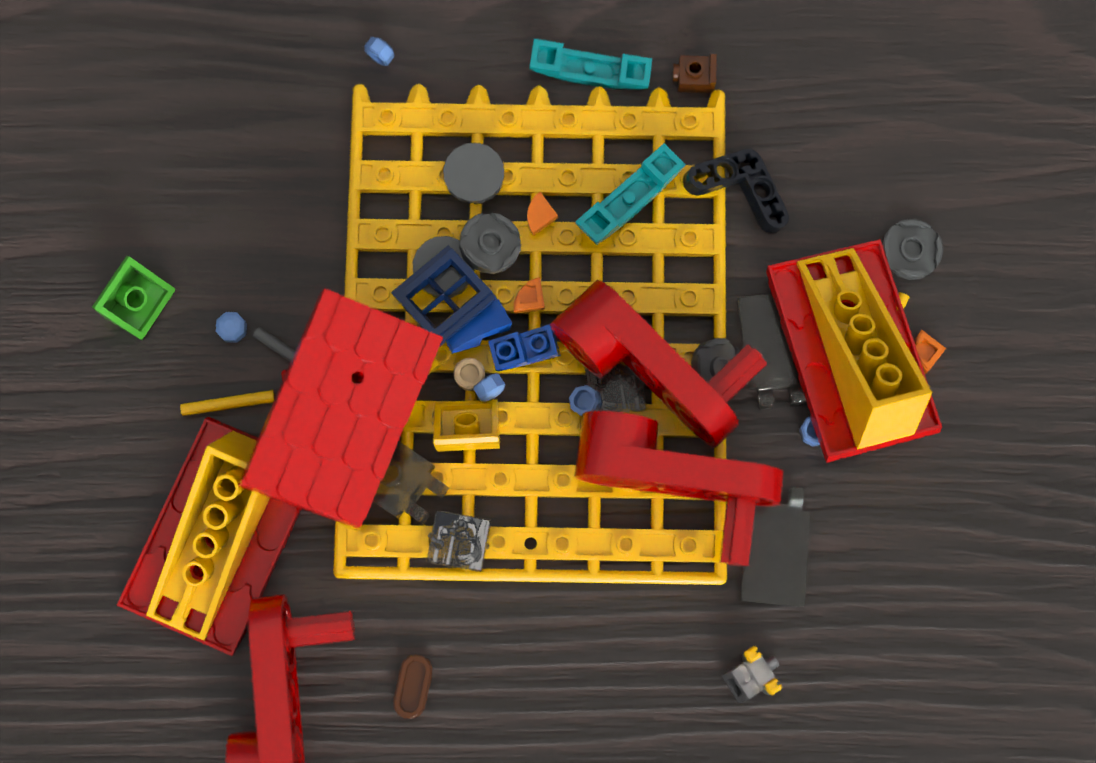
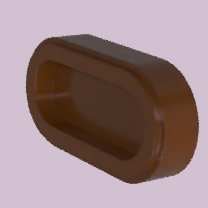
[393,654,433,719]

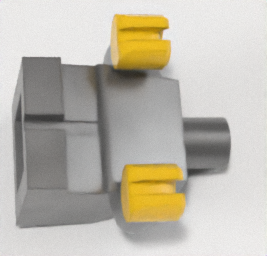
[722,646,782,703]

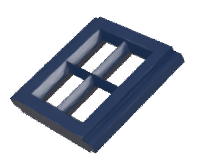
[391,245,497,347]

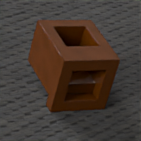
[672,54,717,94]

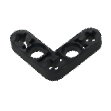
[682,149,789,234]

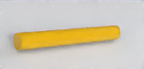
[180,390,275,416]

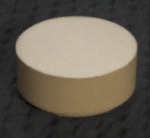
[454,358,485,391]

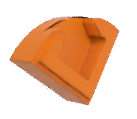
[527,192,558,236]
[514,277,545,314]
[914,330,946,374]

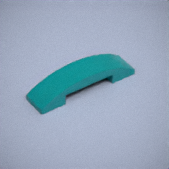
[529,39,652,89]
[575,143,686,245]

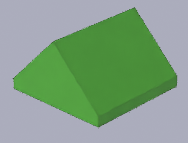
[92,256,176,340]

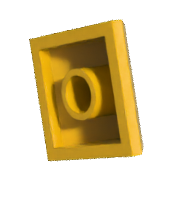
[434,399,500,452]

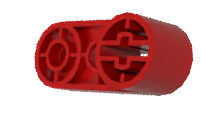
[550,280,767,448]
[574,411,784,566]
[226,594,355,763]

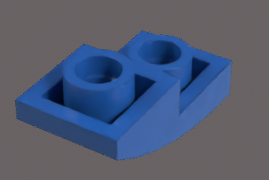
[446,299,512,354]
[488,324,561,371]

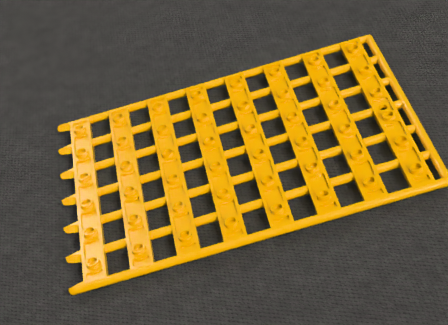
[333,84,727,585]

